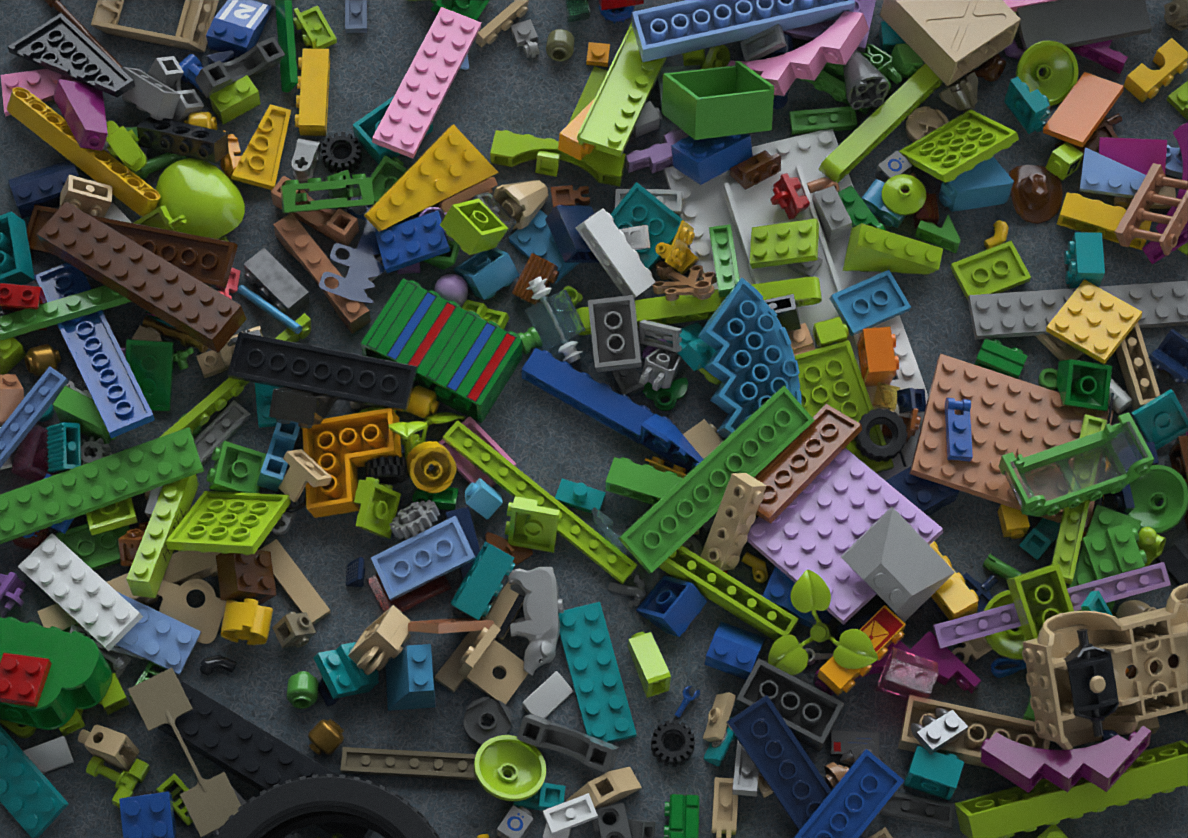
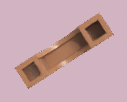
[271,175,359,246]

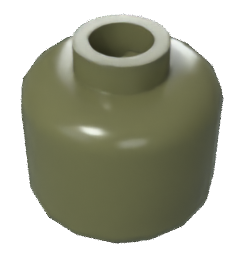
[546,29,575,61]

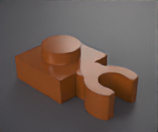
[551,185,590,208]

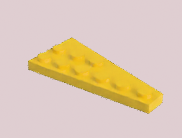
[364,124,499,232]

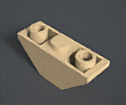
[566,767,642,808]

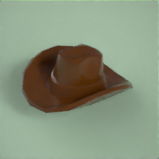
[1009,165,1063,224]

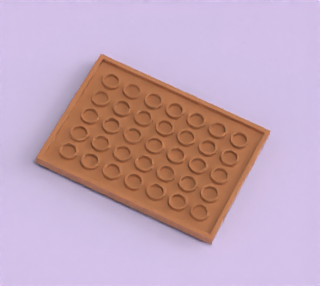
[909,354,1114,532]

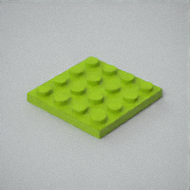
[899,109,1019,183]
[166,491,291,555]

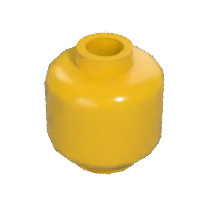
[184,111,217,130]
[407,385,439,418]

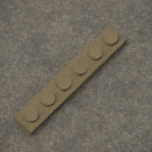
[341,747,477,780]

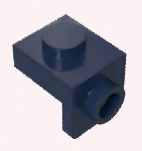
[897,388,926,414]

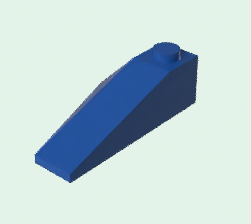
[640,413,703,473]

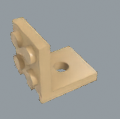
[458,624,528,705]

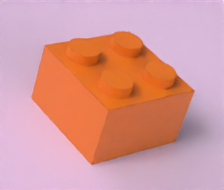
[857,327,899,387]

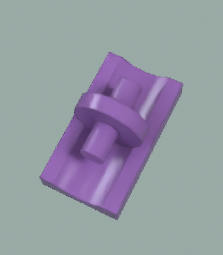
[0,572,26,618]

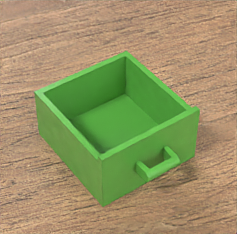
[662,61,774,140]

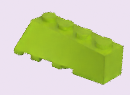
[843,223,943,275]

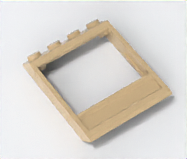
[91,0,219,52]

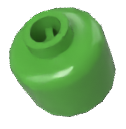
[286,671,319,709]

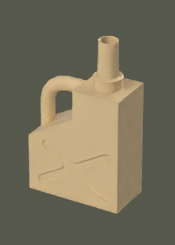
[880,0,1021,86]

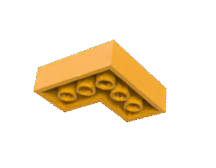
[302,408,402,518]

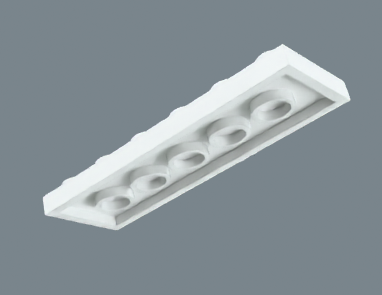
[18,533,143,651]

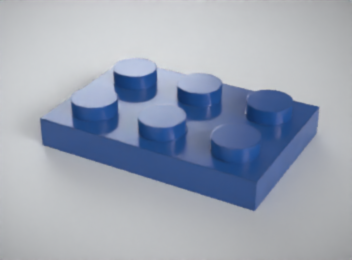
[375,210,451,274]

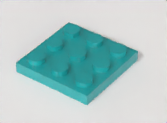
[610,182,683,270]

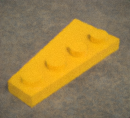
[230,104,291,190]

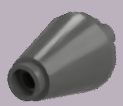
[843,50,889,110]

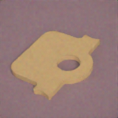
[157,579,226,644]

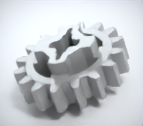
[390,500,440,539]

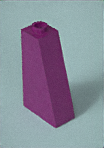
[54,79,108,151]

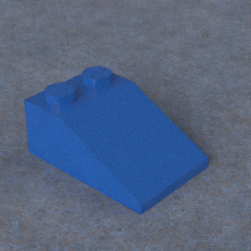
[763,566,833,628]

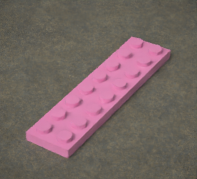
[372,7,481,159]

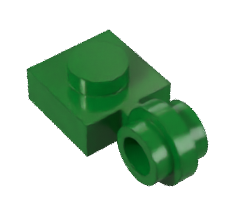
[413,487,459,510]

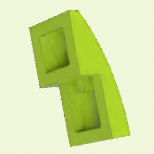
[462,299,510,330]

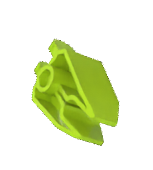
[106,120,147,172]

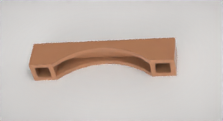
[273,213,371,334]

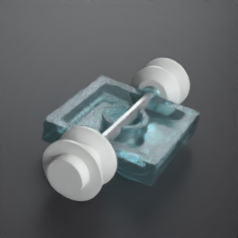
[525,276,586,364]

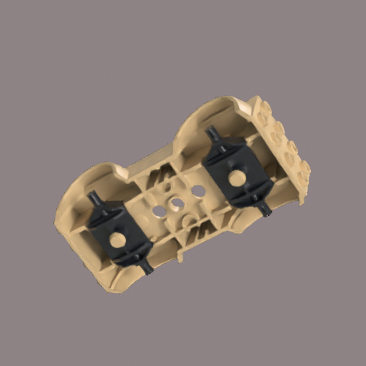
[1022,583,1188,750]

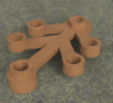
[652,261,717,301]

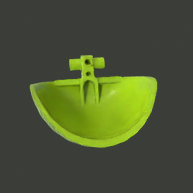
[156,158,245,241]

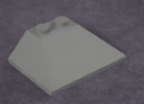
[841,507,955,622]

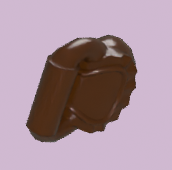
[969,54,1006,82]

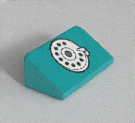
[703,718,735,767]

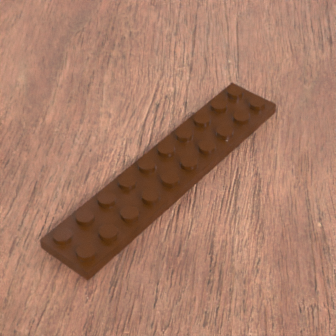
[27,205,238,289]

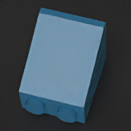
[939,157,1014,212]
[385,644,436,711]

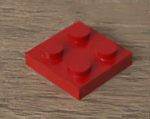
[0,653,52,707]

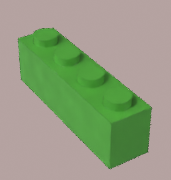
[606,457,683,505]

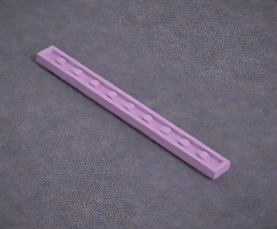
[933,562,1171,648]

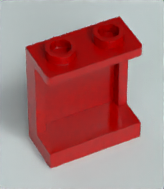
[0,283,47,331]

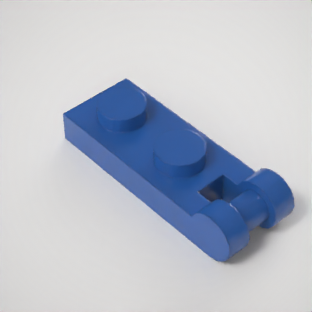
[945,398,973,461]

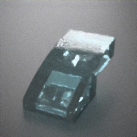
[592,507,626,553]

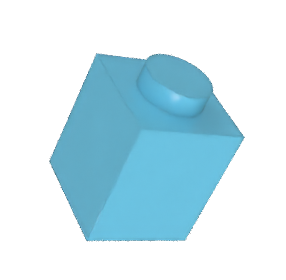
[465,478,503,520]

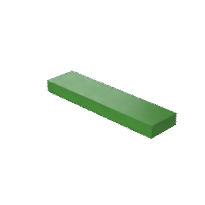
[709,224,740,298]

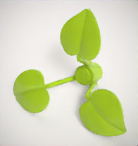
[358,406,466,460]
[768,570,878,675]

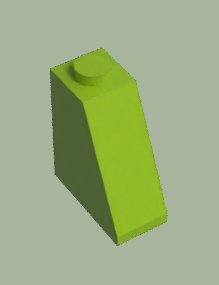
[628,632,671,698]

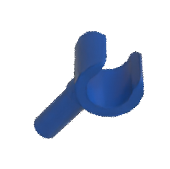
[675,685,700,718]

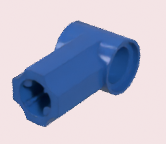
[179,54,203,93]

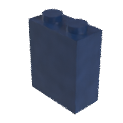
[545,205,600,263]

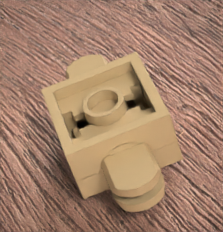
[348,605,411,675]

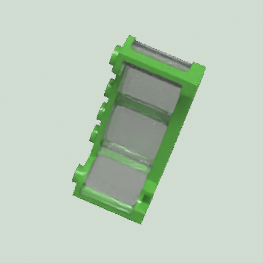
[998,412,1154,517]

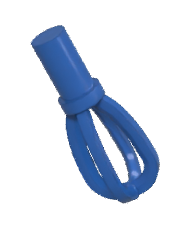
[990,657,1027,678]

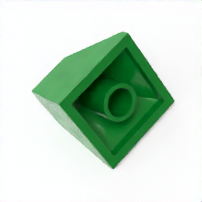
[1056,359,1112,412]

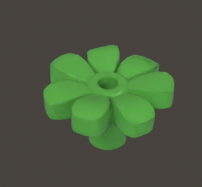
[173,348,195,370]

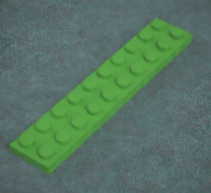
[618,386,815,574]
[0,427,204,544]

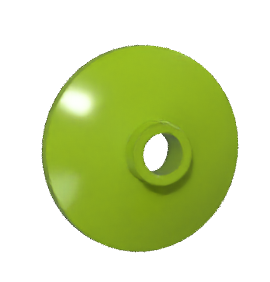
[881,174,926,215]

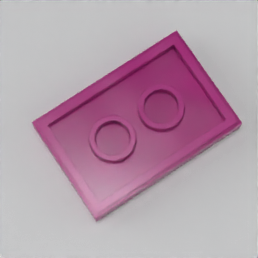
[1099,137,1167,175]

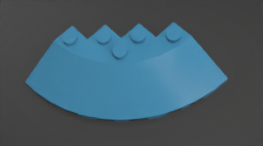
[698,278,801,439]

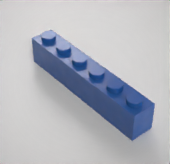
[521,348,654,444]

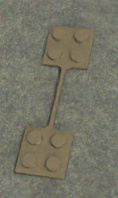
[128,668,241,838]

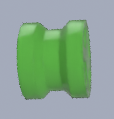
[518,326,542,354]

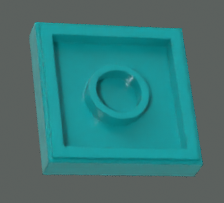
[1131,389,1188,450]

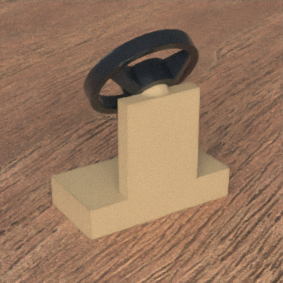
[276,449,332,512]

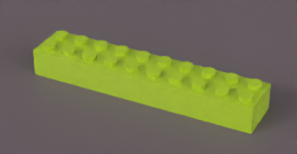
[955,740,1188,838]

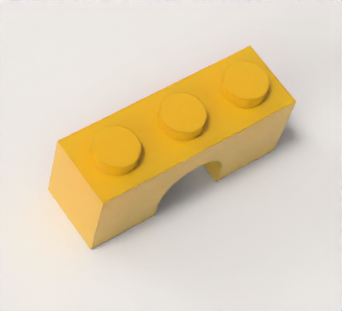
[1123,38,1188,103]

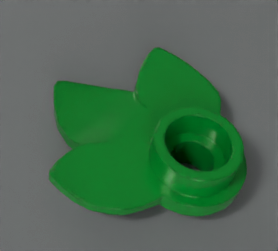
[643,377,688,411]

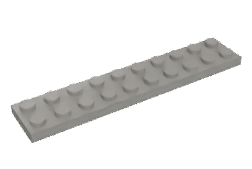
[968,281,1188,340]

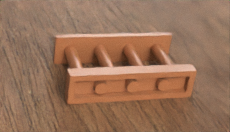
[1115,163,1188,256]

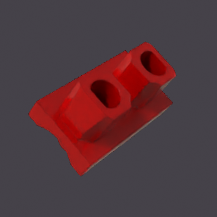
[770,173,810,220]

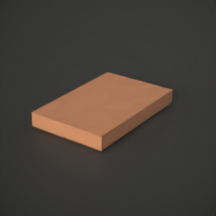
[408,618,494,634]

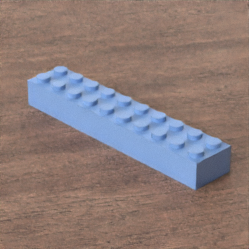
[632,0,855,62]

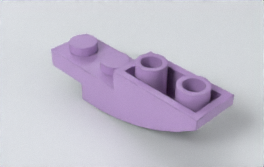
[625,130,689,174]

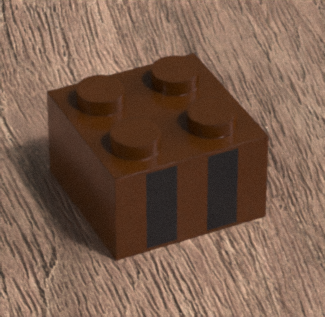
[216,550,276,605]

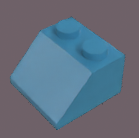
[454,248,519,300]

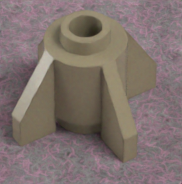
[939,72,978,113]

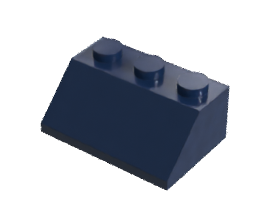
[8,160,79,218]

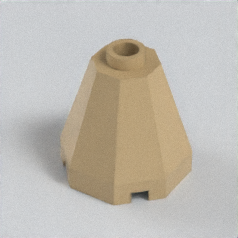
[492,180,549,229]

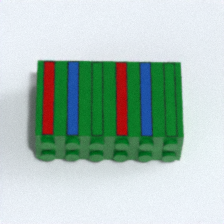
[361,278,523,423]

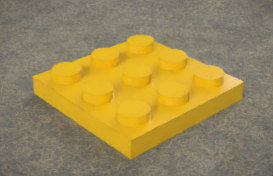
[1046,279,1142,364]

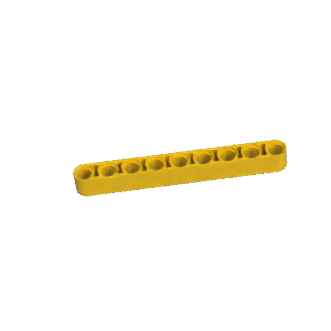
[6,87,160,217]

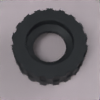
[854,408,908,462]

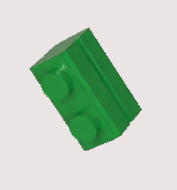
[974,338,1028,379]
[664,794,699,838]

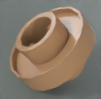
[824,762,849,791]

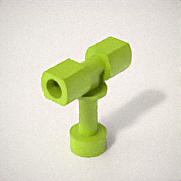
[86,755,150,808]

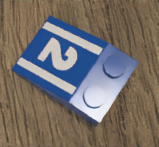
[206,0,273,57]

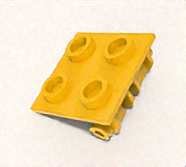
[655,220,695,270]

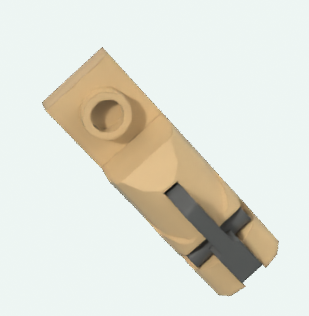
[196,326,264,378]

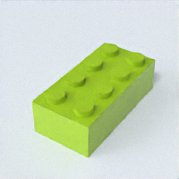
[1006,564,1074,641]

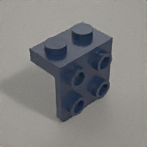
[1148,329,1188,383]

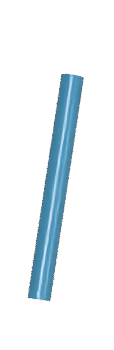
[237,285,302,334]

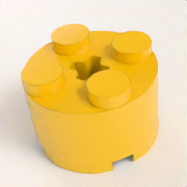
[407,441,457,493]
[221,598,273,645]

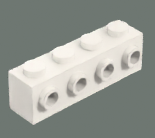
[575,208,655,298]

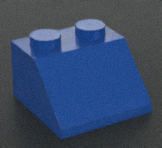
[636,575,708,637]
[705,621,765,680]

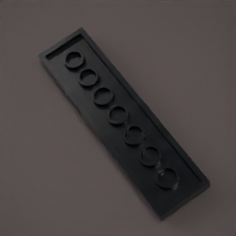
[227,332,418,413]

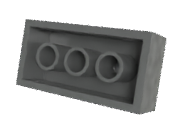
[735,658,844,752]

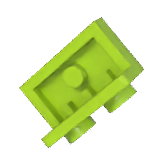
[293,5,337,49]

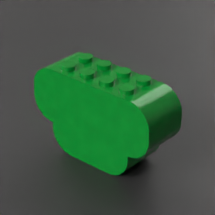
[0,617,112,730]

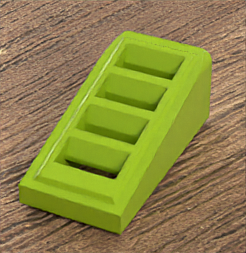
[155,773,193,826]

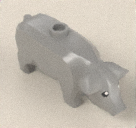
[508,567,564,676]

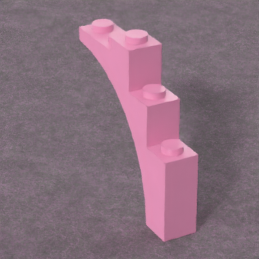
[727,11,869,96]

